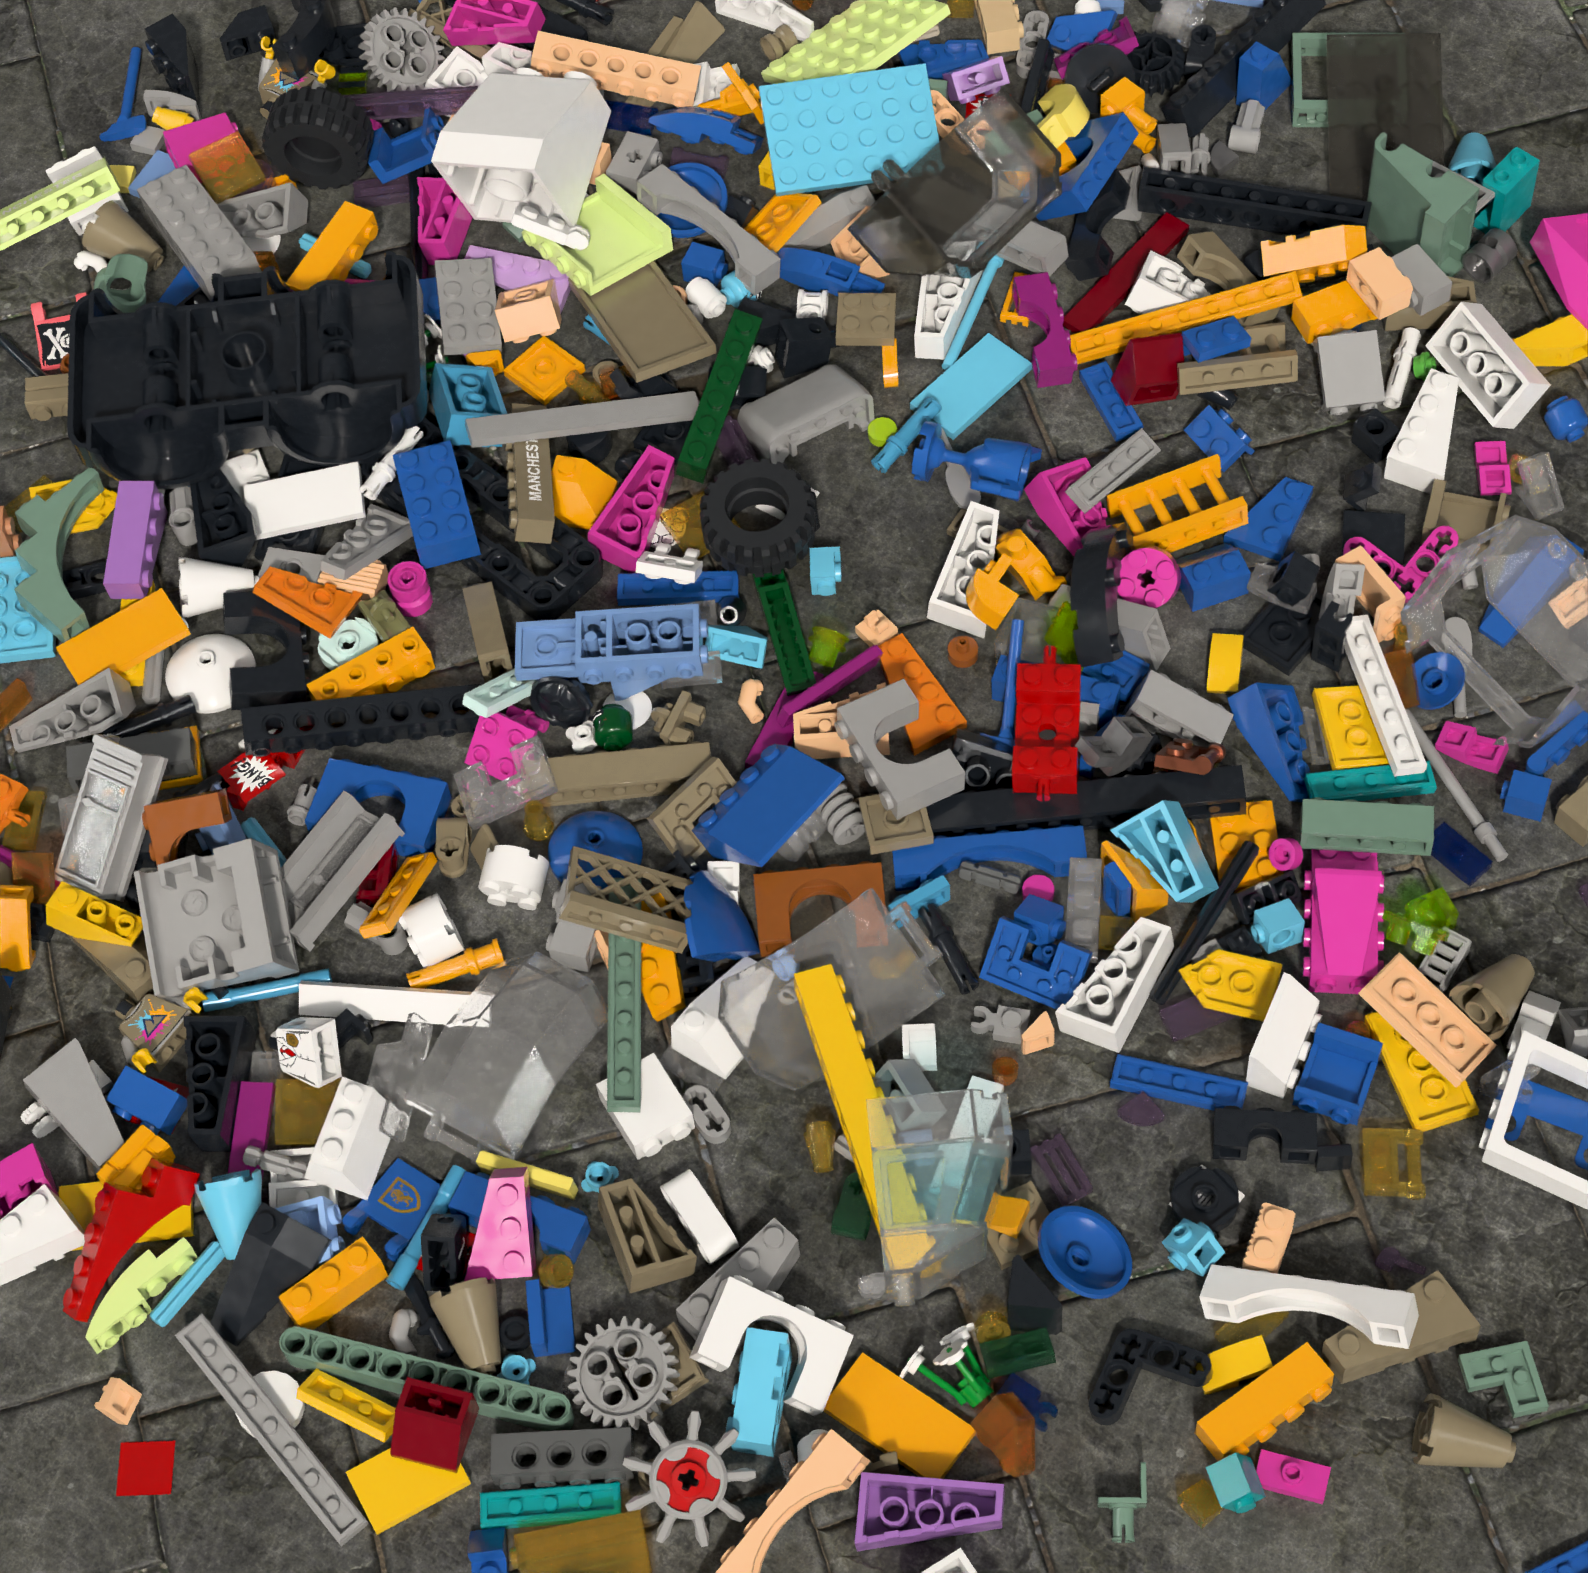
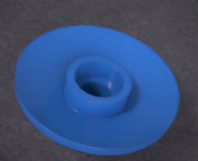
[1405,652,1465,710]

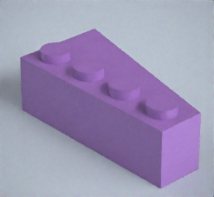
[103,481,168,599]
[855,1472,1005,1552]

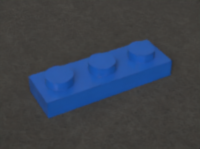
[1079,361,1143,442]

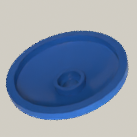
[644,162,728,238]
[548,811,643,889]
[1038,1206,1132,1299]

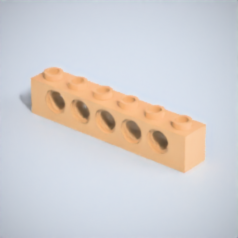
[530,31,701,107]

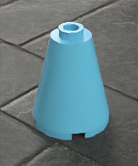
[1448,133,1497,205]
[194,1169,262,1260]

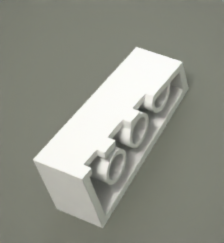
[914,245,983,360]
[1384,368,1459,494]
[1055,917,1174,1053]

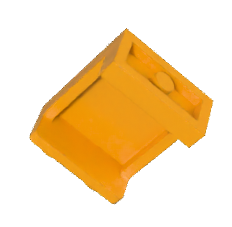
[0,885,36,972]

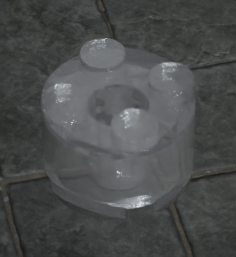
[1152,0,1209,48]

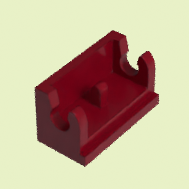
[356,842,399,908]

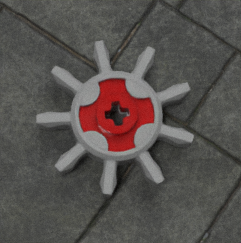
[622,1410,756,1547]

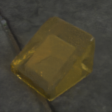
[1177,1479,1225,1529]

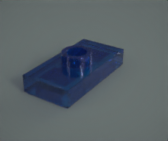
[605,100,658,136]
[1431,822,1493,887]

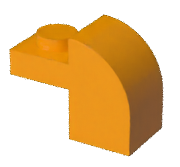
[966,553,1019,630]

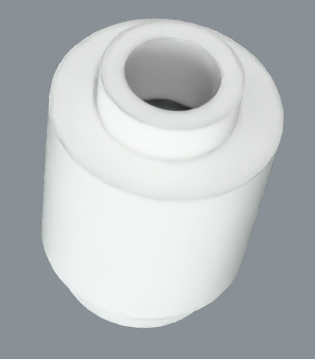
[685,277,727,318]

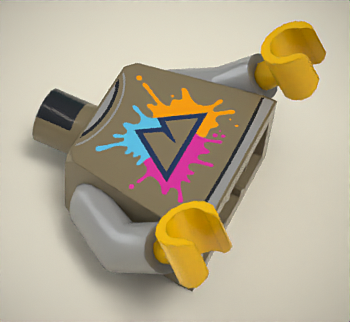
[258,36,336,119]
[115,987,208,1074]

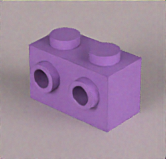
[942,56,1010,104]

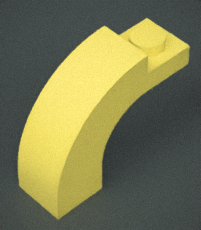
[1030,84,1090,155]

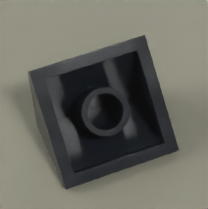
[1008,1254,1063,1335]

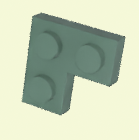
[1458,1341,1549,1418]

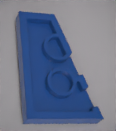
[1223,477,1314,562]

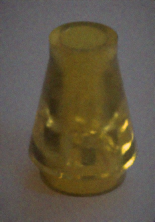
[523,800,554,841]
[803,1121,836,1173]

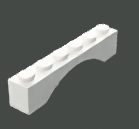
[1199,1264,1419,1349]

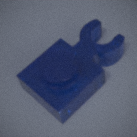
[992,1372,1058,1432]

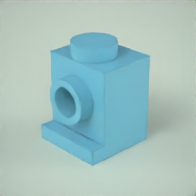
[810,546,842,596]

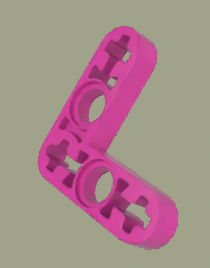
[1343,526,1459,603]

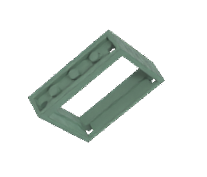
[1291,32,1408,128]

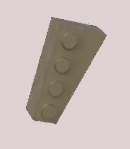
[1321,1270,1481,1384]

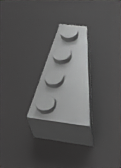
[676,1218,800,1370]

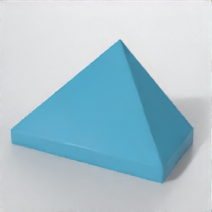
[705,625,768,669]

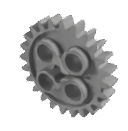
[358,7,445,98]
[567,1316,680,1430]

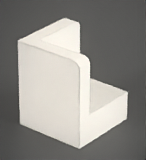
[902,1023,937,1071]

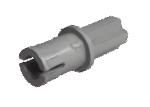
[1190,133,1211,177]

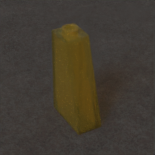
[510,1510,652,1573]

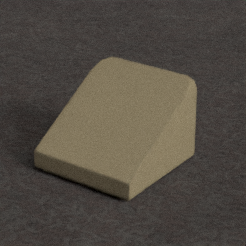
[470,823,499,870]

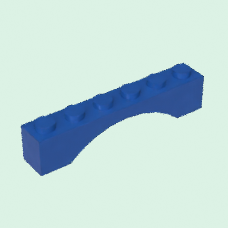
[892,825,1087,891]

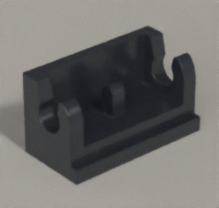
[1311,601,1353,673]
[675,944,715,998]

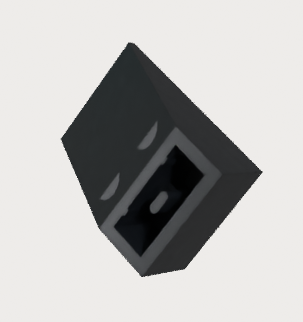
[145,13,200,112]

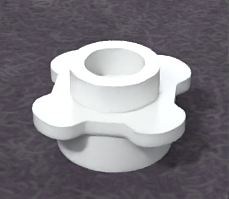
[566,720,598,753]

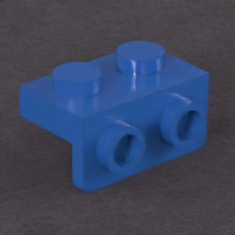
[1182,316,1251,363]
[1184,405,1255,472]

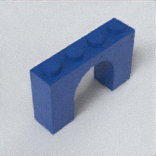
[1023,112,1139,221]
[305,758,452,857]

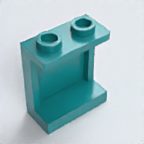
[1473,147,1540,234]

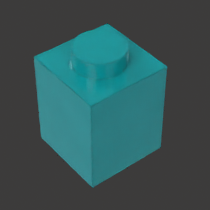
[1206,1452,1266,1513]

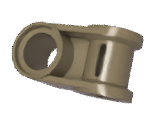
[435,817,472,878]

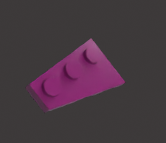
[1054,16,1139,79]

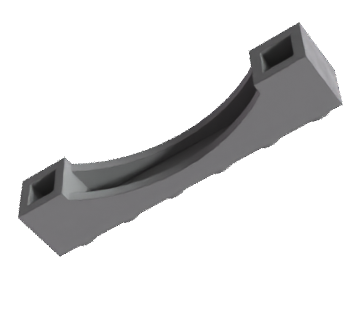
[637,164,781,296]

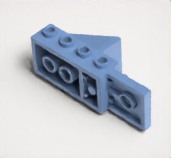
[515,604,709,701]

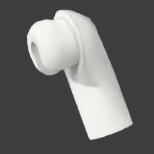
[74,250,108,273]

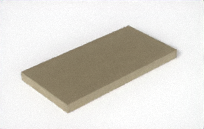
[568,261,717,383]

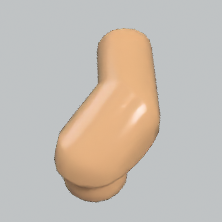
[738,678,764,724]

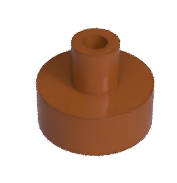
[948,636,978,668]

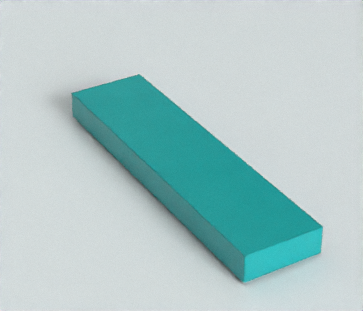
[1304,761,1437,801]
[480,1482,622,1530]

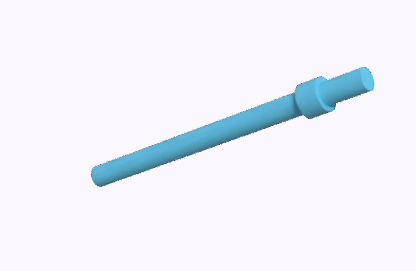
[942,253,1005,370]

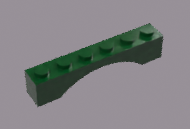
[676,309,763,484]

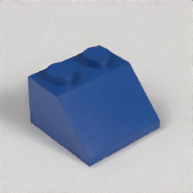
[1175,543,1251,612]

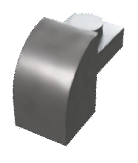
[1075,717,1153,776]

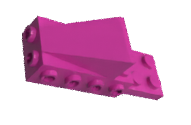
[1303,849,1384,994]

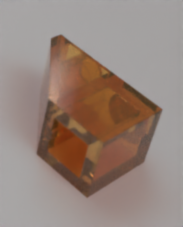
[970,1392,1035,1477]

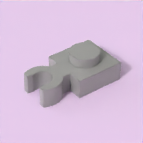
[971,1005,1031,1044]

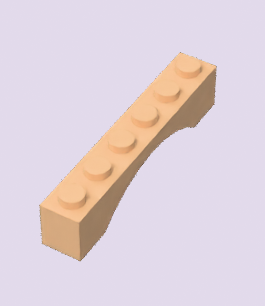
[715,1429,870,1573]

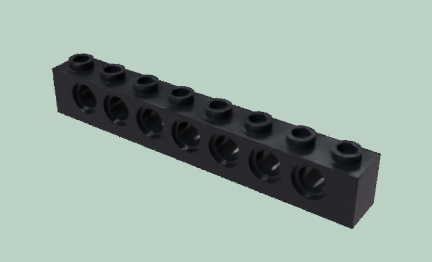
[1138,167,1372,236]
[240,683,485,757]

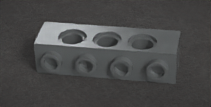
[490,1427,635,1490]

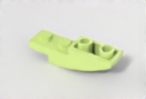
[85,1237,198,1354]

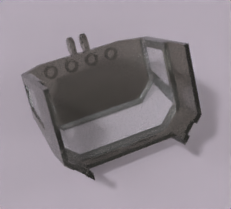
[847,87,1062,279]

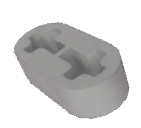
[683,1085,731,1144]

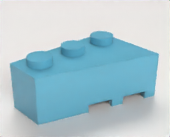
[1110,800,1219,903]
[726,1327,792,1457]

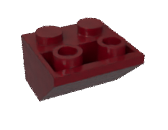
[1111,333,1184,406]
[390,1377,479,1473]

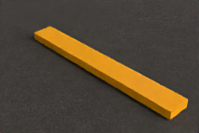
[1070,271,1302,365]

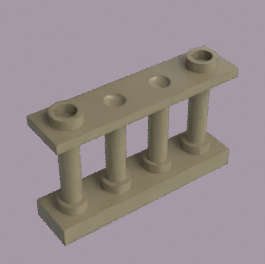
[1177,322,1298,395]

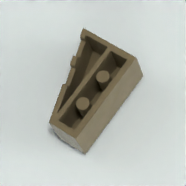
[598,1178,697,1293]

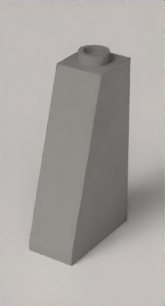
[1047,584,1171,671]
[23,1038,124,1171]

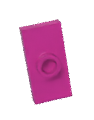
[1256,1449,1331,1505]

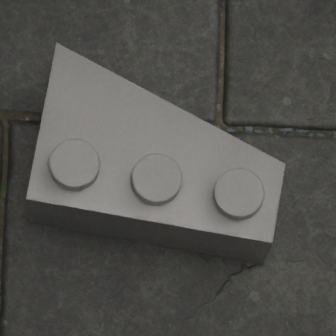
[1122,670,1234,747]

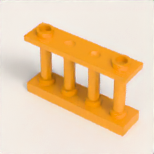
[1106,454,1248,553]

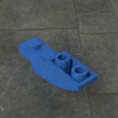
[648,107,764,155]
[776,247,885,297]

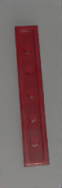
[1063,212,1190,334]

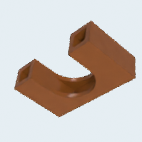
[142,788,232,870]
[753,861,889,957]

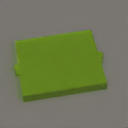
[1044,601,1084,672]

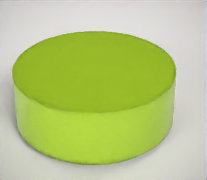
[868,417,897,447]

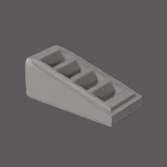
[1418,927,1472,994]

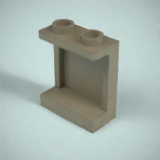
[1420,479,1511,559]

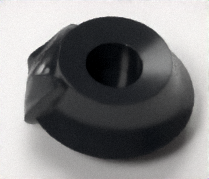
[529,677,593,729]

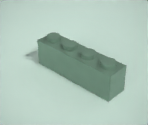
[1300,797,1434,856]

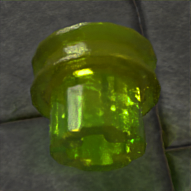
[808,626,850,667]

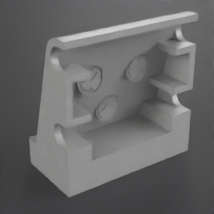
[134,838,299,998]

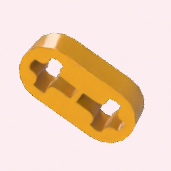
[882,338,899,388]

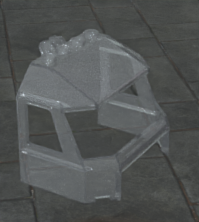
[1400,515,1588,748]

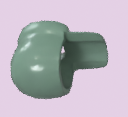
[94,254,148,313]

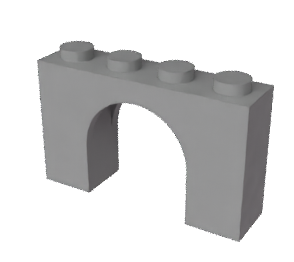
[834,679,965,820]

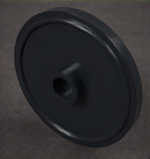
[1064,43,1135,113]

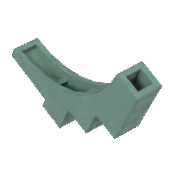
[14,468,104,643]

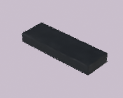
[1020,39,1055,115]

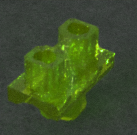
[1382,897,1450,956]

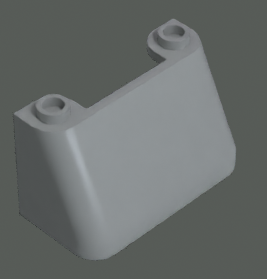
[738,365,875,464]

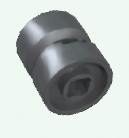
[1462,228,1518,283]

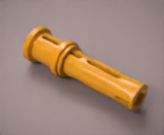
[406,938,506,989]

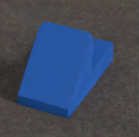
[467,1527,509,1573]

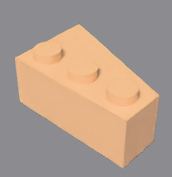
[793,682,890,759]

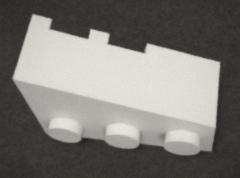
[0,1184,85,1286]

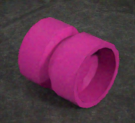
[388,561,433,617]

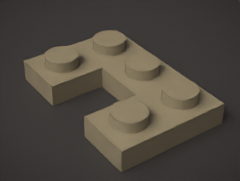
[647,757,736,860]

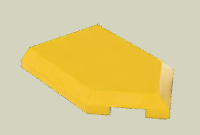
[29,479,117,534]
[1179,949,1283,1022]

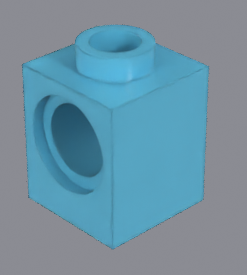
[1251,898,1305,954]

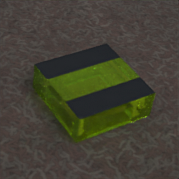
[338,67,368,95]

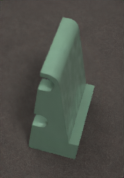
[1367,132,1480,277]

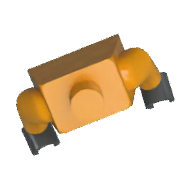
[996,519,1072,601]

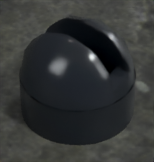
[389,114,412,138]

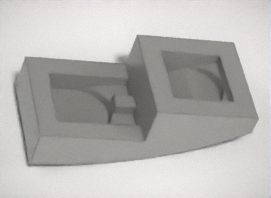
[143,90,202,122]
[1319,563,1365,621]

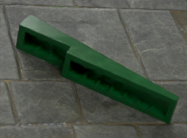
[751,569,816,696]

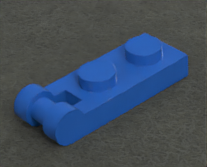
[1525,710,1588,777]

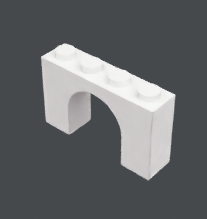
[689,1275,854,1416]

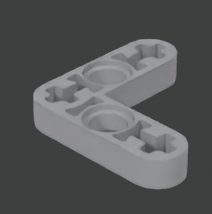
[1016,10,1065,83]

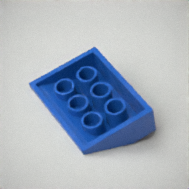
[692,744,845,867]

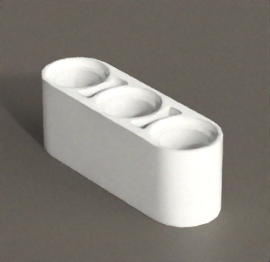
[660,1169,739,1265]

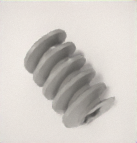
[815,783,865,845]

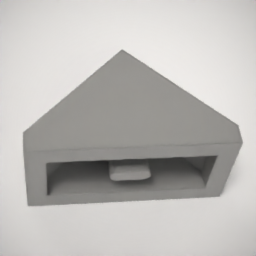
[1558,1007,1588,1056]

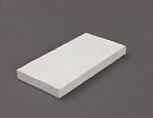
[244,462,366,540]

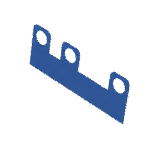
[1485,1078,1588,1170]

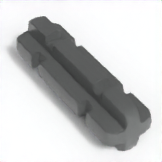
[959,860,1021,894]

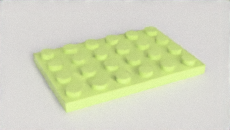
[761,0,951,84]

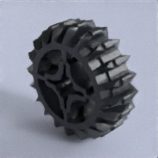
[1126,29,1186,97]

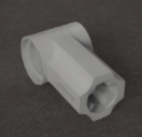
[1228,99,1265,154]
[168,486,197,546]
[344,901,408,955]

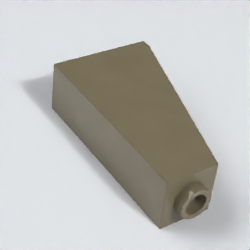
[462,582,513,683]

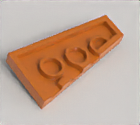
[878,633,967,756]

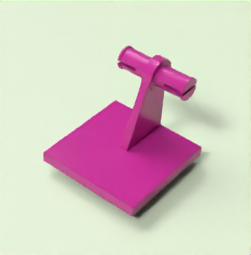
[464,705,549,788]

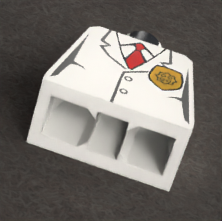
[269,1017,342,1088]

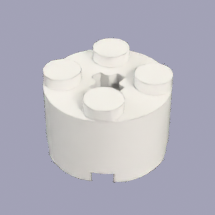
[478,845,549,910]
[399,893,465,968]

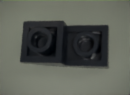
[1230,870,1304,925]

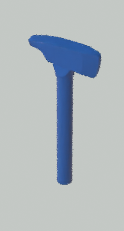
[99,47,146,141]
[980,619,1024,747]

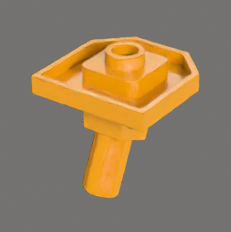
[697,62,764,125]

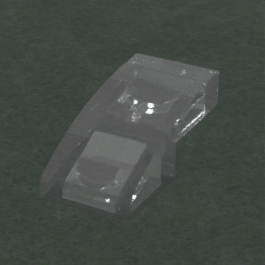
[1247,563,1317,614]
[659,1044,725,1096]

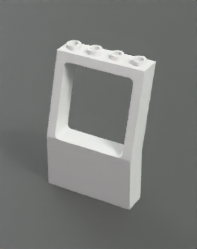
[1479,1030,1588,1210]

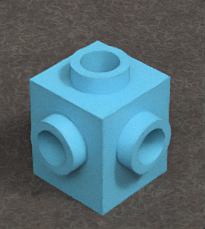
[1162,1218,1225,1277]

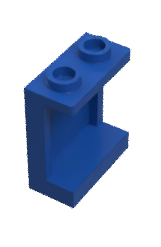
[368,107,445,184]
[1292,1023,1383,1126]

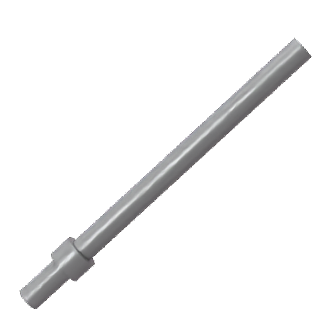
[1405,709,1508,862]

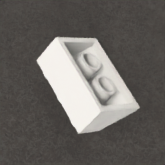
[1246,972,1323,1099]
[304,1077,400,1200]

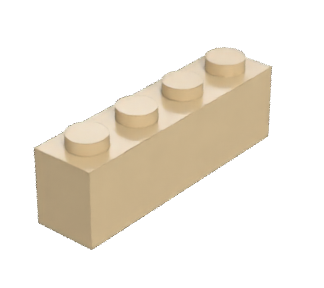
[973,0,1024,55]

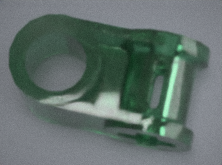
[831,1172,872,1242]

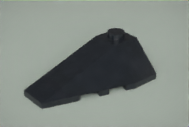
[190,469,257,567]
[950,728,1013,794]
[211,1202,332,1346]

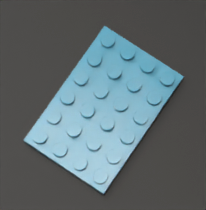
[759,63,944,197]

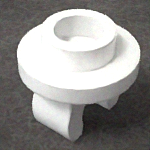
[748,345,775,373]

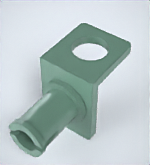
[1097,1462,1147,1543]

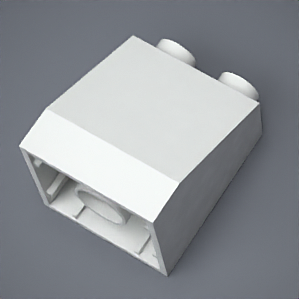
[431,68,611,227]

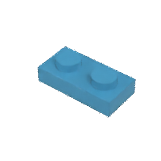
[888,875,950,930]

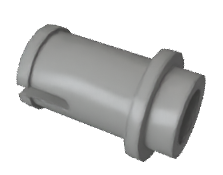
[287,784,317,826]

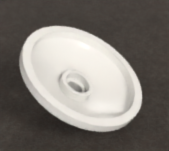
[165,634,256,714]

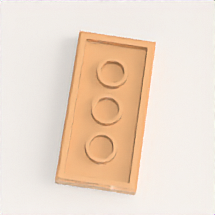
[1358,952,1497,1088]

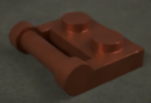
[1154,738,1226,775]

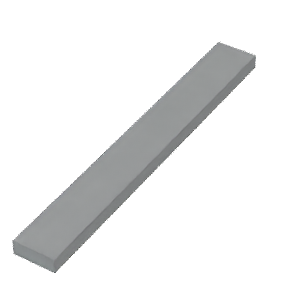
[465,391,699,448]
[175,1314,369,1547]

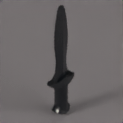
[404,1273,455,1360]

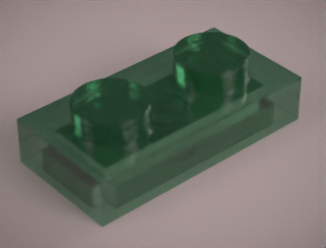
[979,1327,1056,1379]

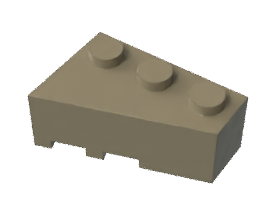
[1383,276,1477,331]

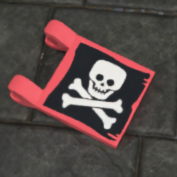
[31,292,87,371]

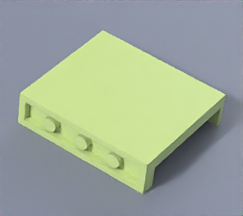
[522,173,673,296]

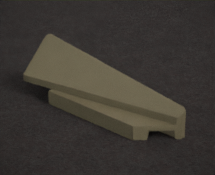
[625,1,725,113]

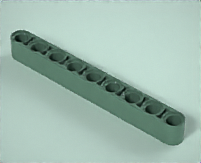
[279,1326,575,1431]

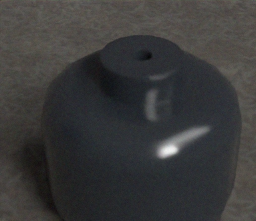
[614,451,641,480]

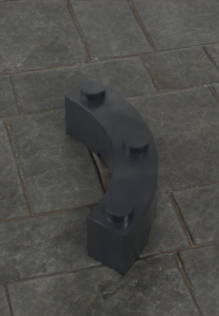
[271,0,337,80]
[1070,522,1133,667]

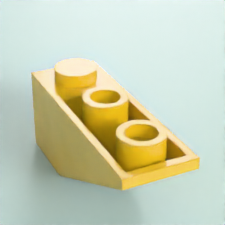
[1512,314,1588,367]
[46,881,143,947]

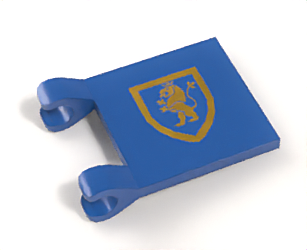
[342,1158,441,1262]

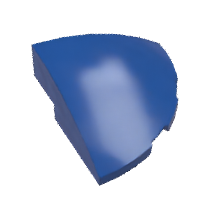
[684,870,760,962]

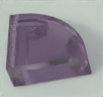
[1117,1091,1165,1126]

